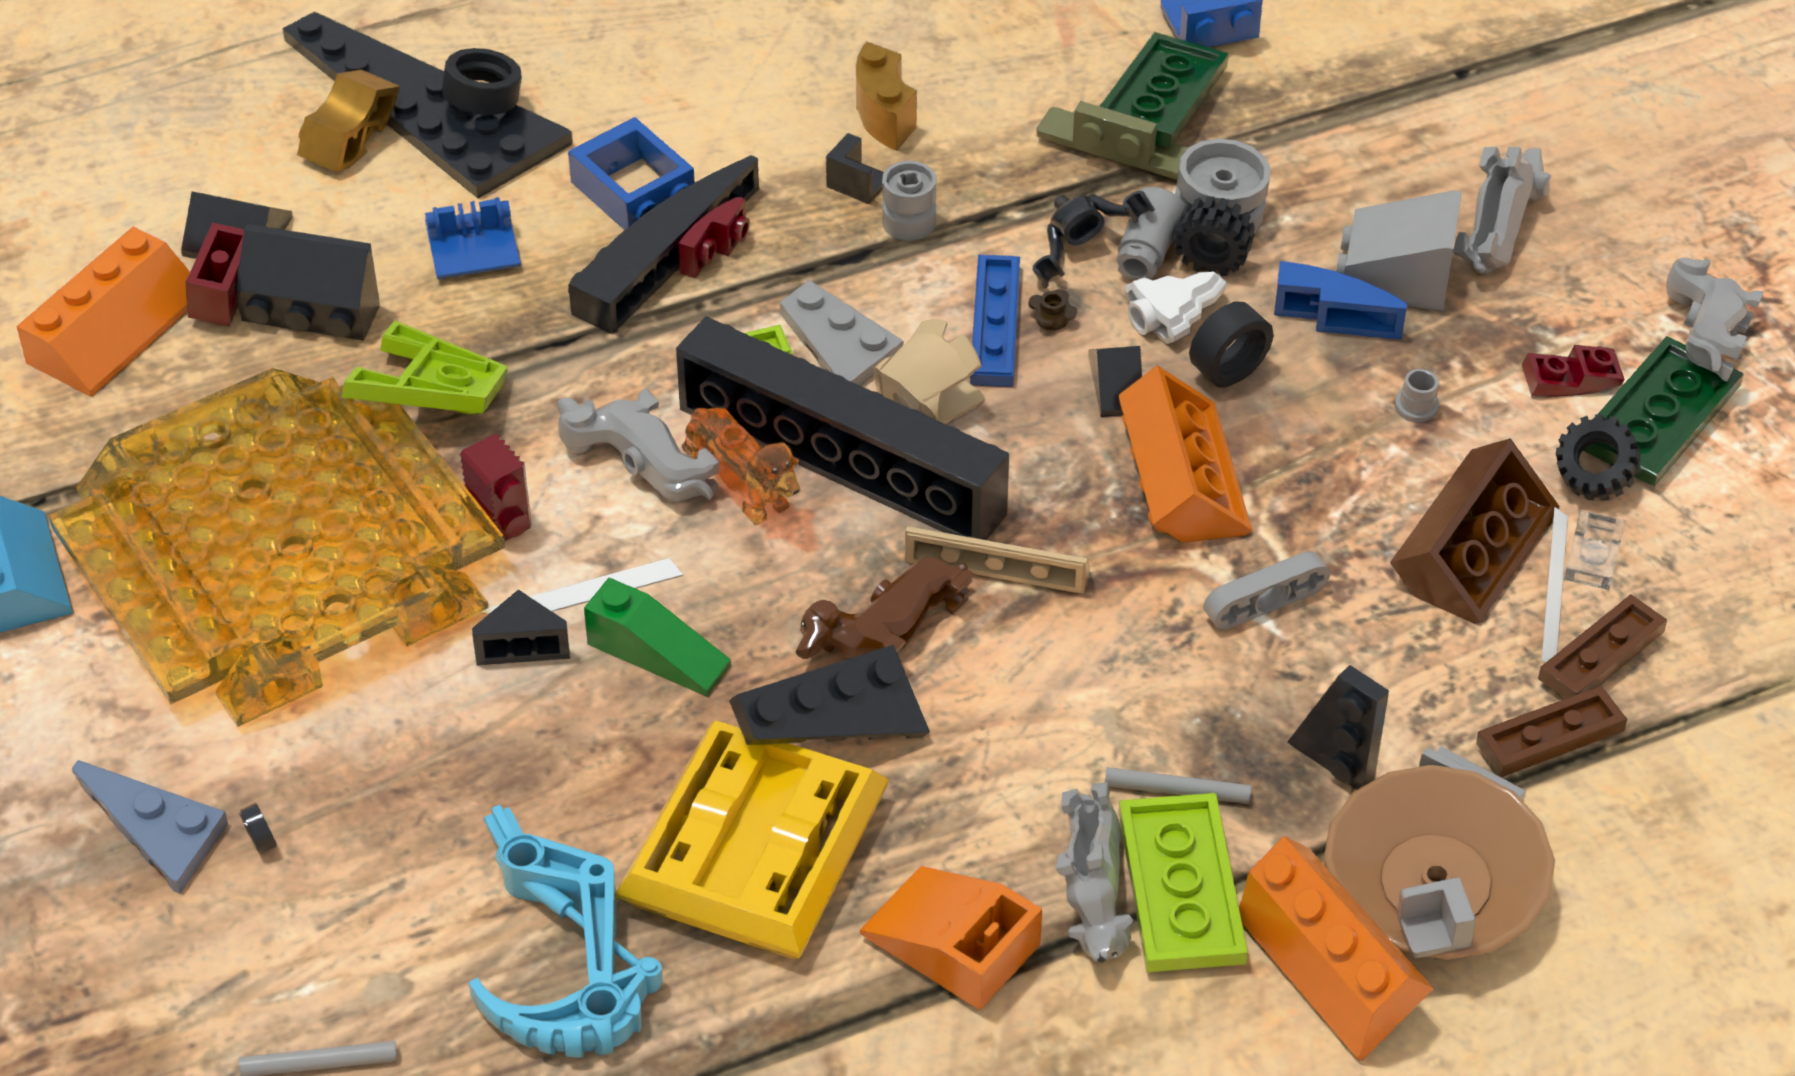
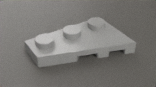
[780,280,904,386]

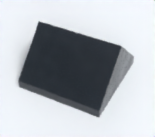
[181,191,293,259]

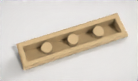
[905,526,1090,594]

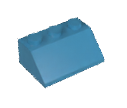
[0,496,73,633]

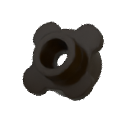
[1028,289,1077,330]

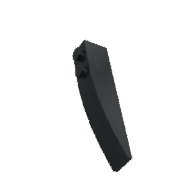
[568,155,759,334]

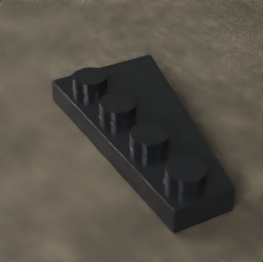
[729,645,930,745]

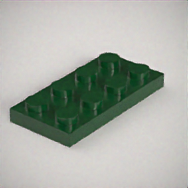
[1100,32,1229,148]
[1583,336,1744,487]

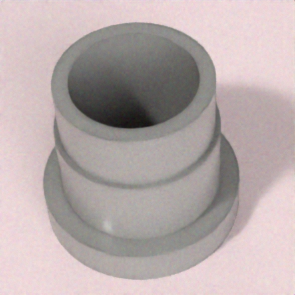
[1394,369,1439,423]

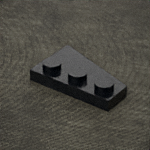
[1287,665,1389,790]

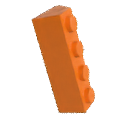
[16,226,190,397]
[1118,365,1253,543]
[1239,836,1434,1061]

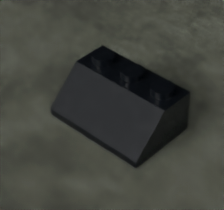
[236,224,380,341]

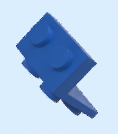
[1160,0,1263,47]

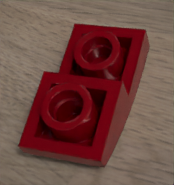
[679,197,750,279]
[1522,344,1625,397]

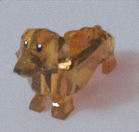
[682,408,801,525]

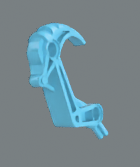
[469,805,663,1058]

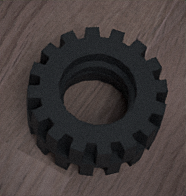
[1556,414,1641,501]

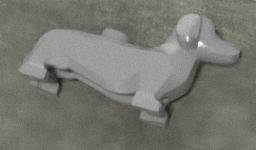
[1453,147,1551,274]
[1666,257,1764,382]
[557,388,720,502]
[1056,782,1133,963]

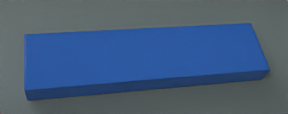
[970,255,1020,387]

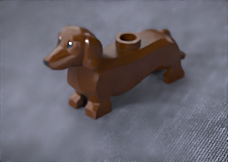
[795,557,973,662]

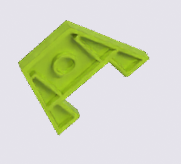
[342,321,508,414]

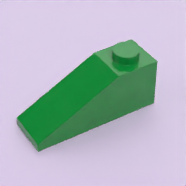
[584,577,731,697]

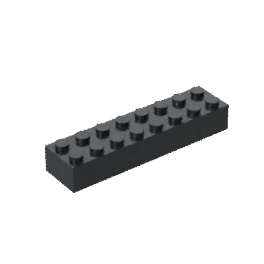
[676,316,1009,540]

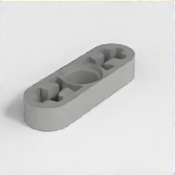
[1203,551,1330,630]

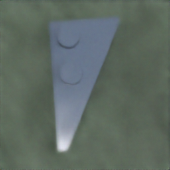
[72,760,228,893]

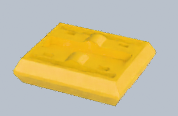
[615,720,888,960]

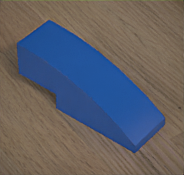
[1274,261,1407,340]

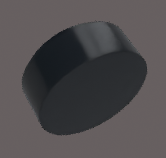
[239,802,277,854]

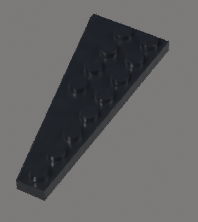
[282,11,573,199]

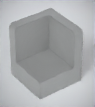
[1397,877,1476,958]

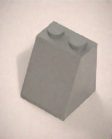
[1336,190,1462,311]

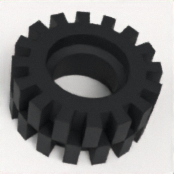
[1173,196,1255,276]

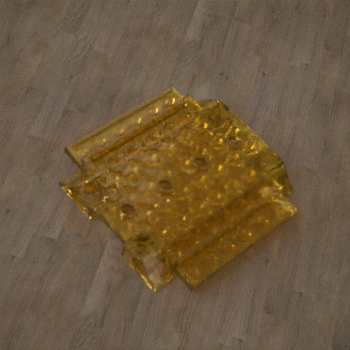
[48,368,505,727]

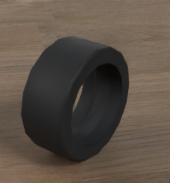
[442,48,522,115]
[1189,301,1274,387]

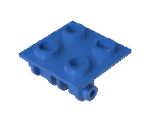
[425,197,521,279]

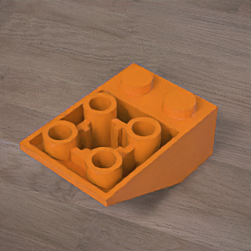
[860,866,1042,1011]

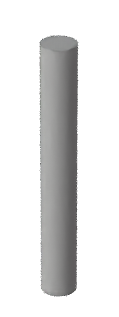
[1105,767,1251,804]
[239,1041,397,1076]

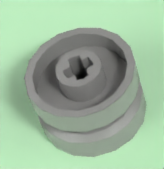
[1175,138,1271,241]

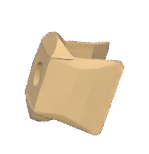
[874,319,985,424]

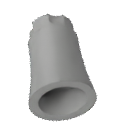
[1116,187,1186,280]

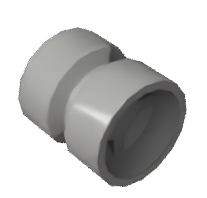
[882,161,937,241]

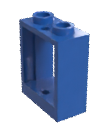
[568,117,695,230]

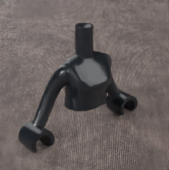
[1032,191,1155,288]

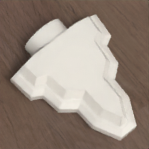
[1124,272,1227,345]

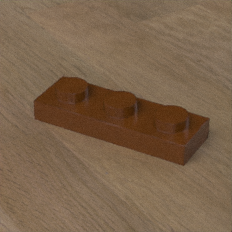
[1538,594,1667,699]
[1476,685,1627,777]

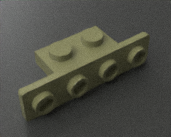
[1036,101,1189,180]

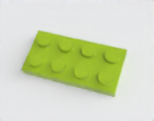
[1118,793,1248,972]

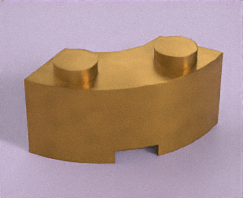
[856,41,917,151]
[297,70,400,172]

